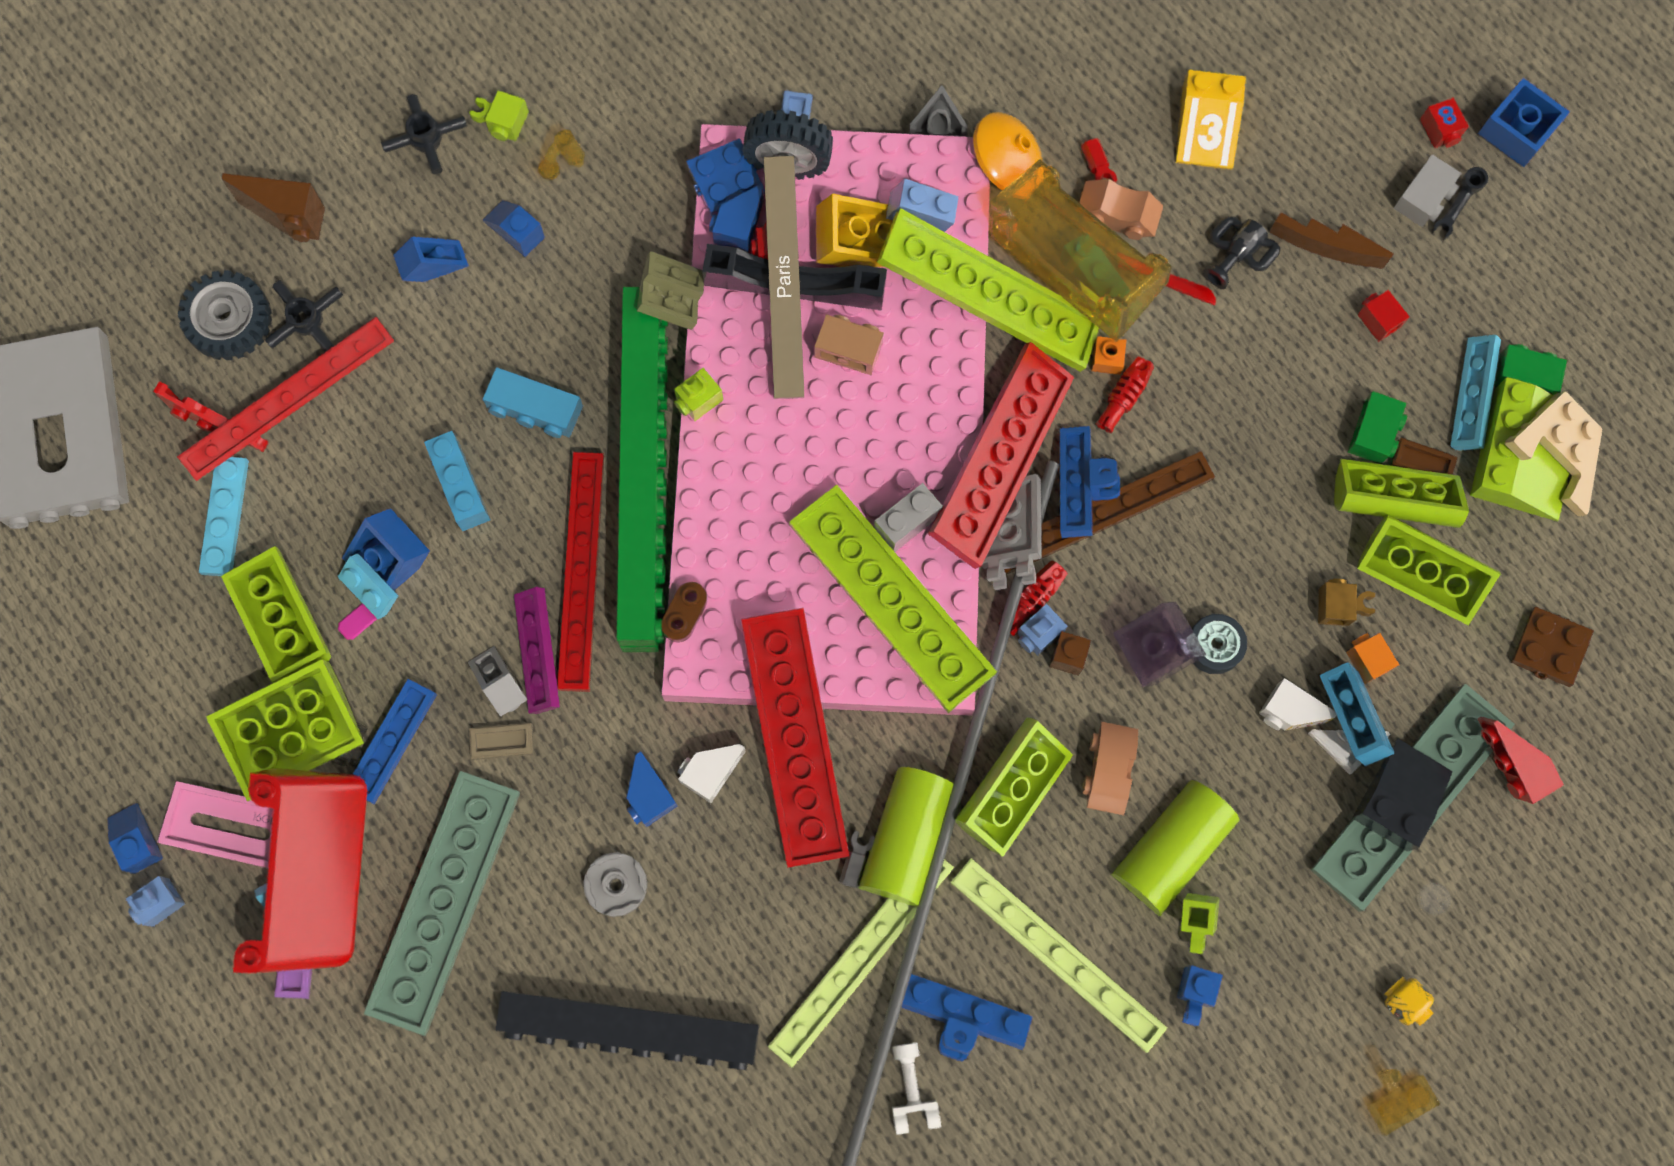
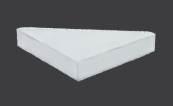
[1308,729,1391,775]

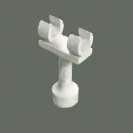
[892,1042,941,1135]

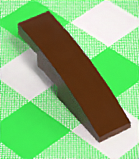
[1269,212,1394,269]

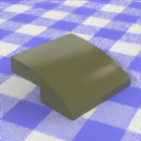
[637,251,704,330]

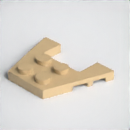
[1504,391,1602,516]

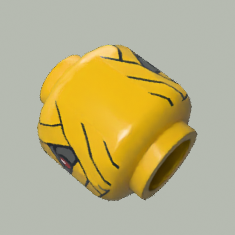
[1384,977,1434,1026]

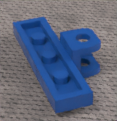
[1060,426,1120,538]
[901,974,1032,1062]

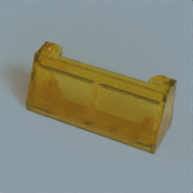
[988,159,1172,342]

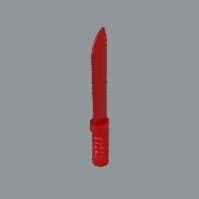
[1118,257,1216,305]

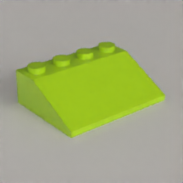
[1470,377,1569,521]
[206,659,364,802]

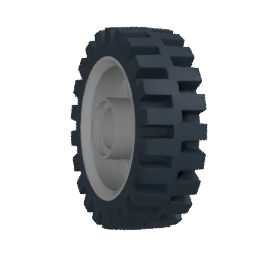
[743,110,833,180]
[178,270,272,361]

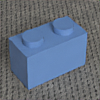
[886,178,959,232]

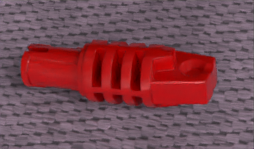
[1096,356,1154,434]
[999,560,1068,637]

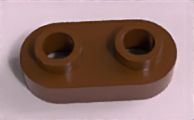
[662,582,707,642]

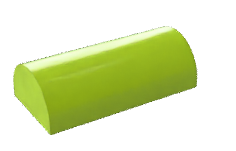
[1334,459,1469,528]
[1357,514,1501,626]
[221,546,331,683]
[955,718,1073,857]
[859,767,953,907]
[1111,780,1240,917]

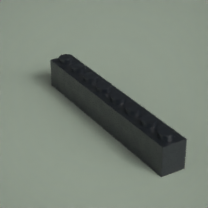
[495,991,760,1070]

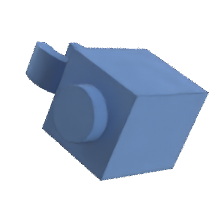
[1017,604,1068,656]
[126,876,185,927]

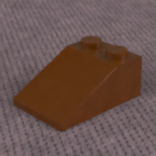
[221,173,325,242]

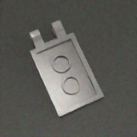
[982,474,1042,590]

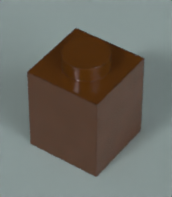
[1049,631,1091,676]

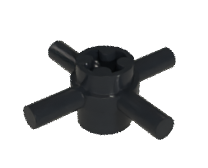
[381,94,468,175]
[264,280,344,352]

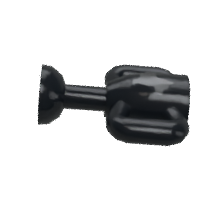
[1203,216,1281,290]

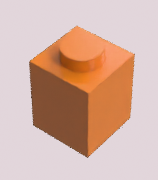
[1346,633,1399,684]

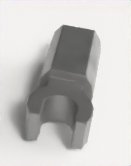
[839,831,875,889]

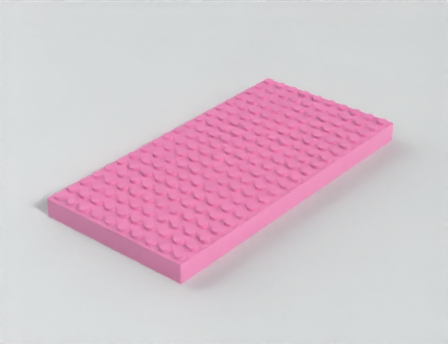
[662,124,990,716]

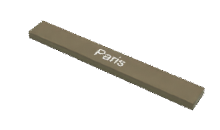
[764,156,804,399]

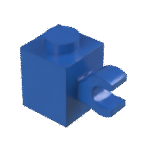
[1177,965,1223,1026]

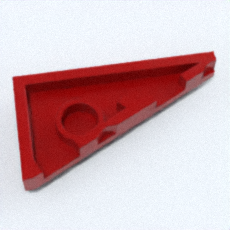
[153,381,269,452]

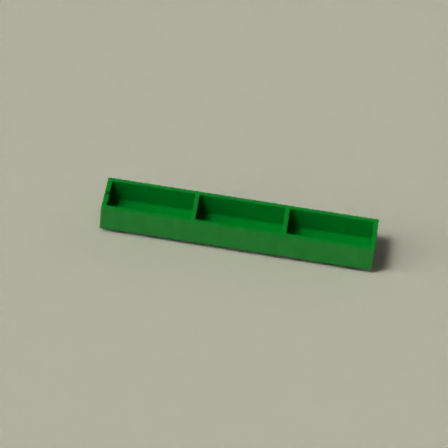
[617,287,669,652]

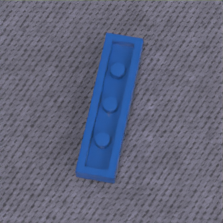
[353,679,437,804]

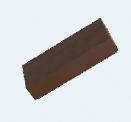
[1390,438,1458,475]

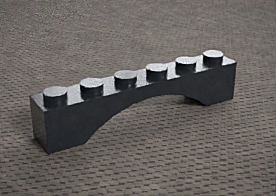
[702,244,887,311]

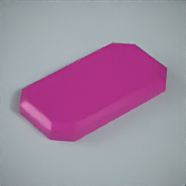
[338,603,377,640]

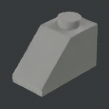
[468,646,527,717]

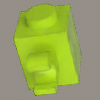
[470,91,529,141]
[674,368,723,421]
[1181,893,1220,954]

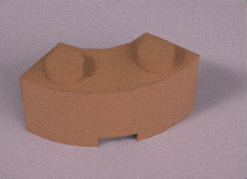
[1077,179,1163,240]
[1082,722,1138,815]

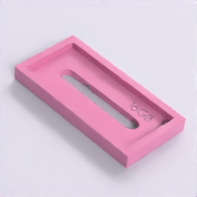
[157,781,273,868]

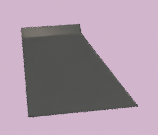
[909,85,968,137]

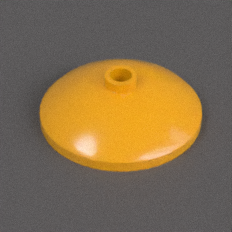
[973,112,1043,195]

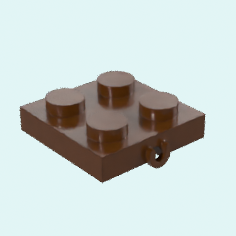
[1511,607,1594,687]

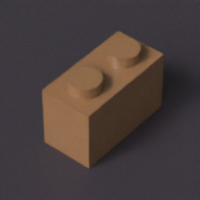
[815,314,884,376]

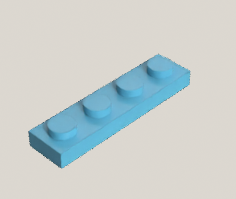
[1451,335,1501,450]
[199,457,249,576]

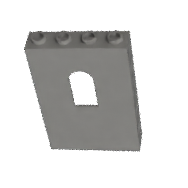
[0,327,129,529]

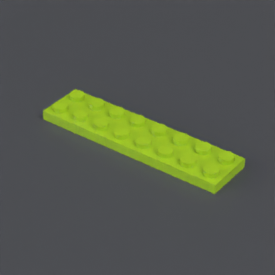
[877,208,1102,372]
[789,485,997,713]

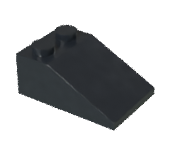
[1352,738,1453,852]

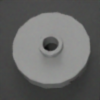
[583,852,648,917]

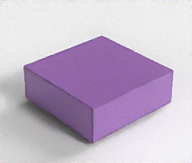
[274,969,312,999]

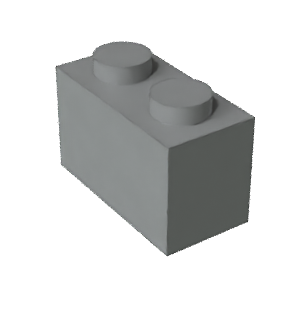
[1393,154,1461,227]
[874,483,943,552]

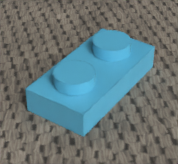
[338,554,398,619]

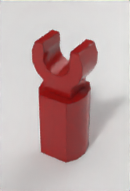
[1081,138,1117,183]

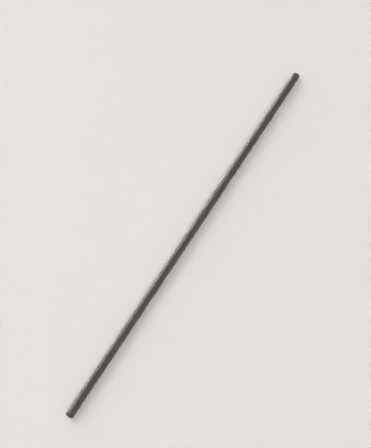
[842,461,1059,1166]

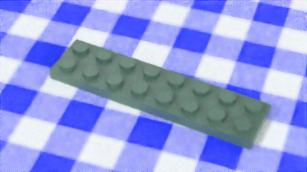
[1310,684,1515,912]
[364,771,520,1036]

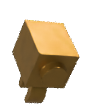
[1318,579,1375,626]

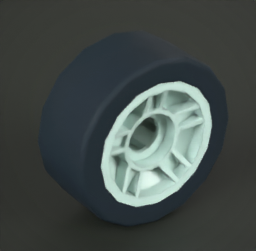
[1186,614,1247,674]

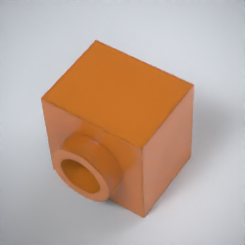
[1091,336,1127,375]

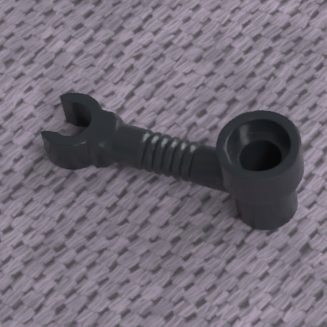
[1432,167,1489,240]

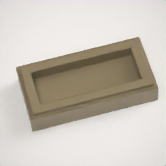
[469,723,534,760]

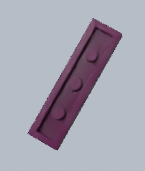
[514,587,560,714]

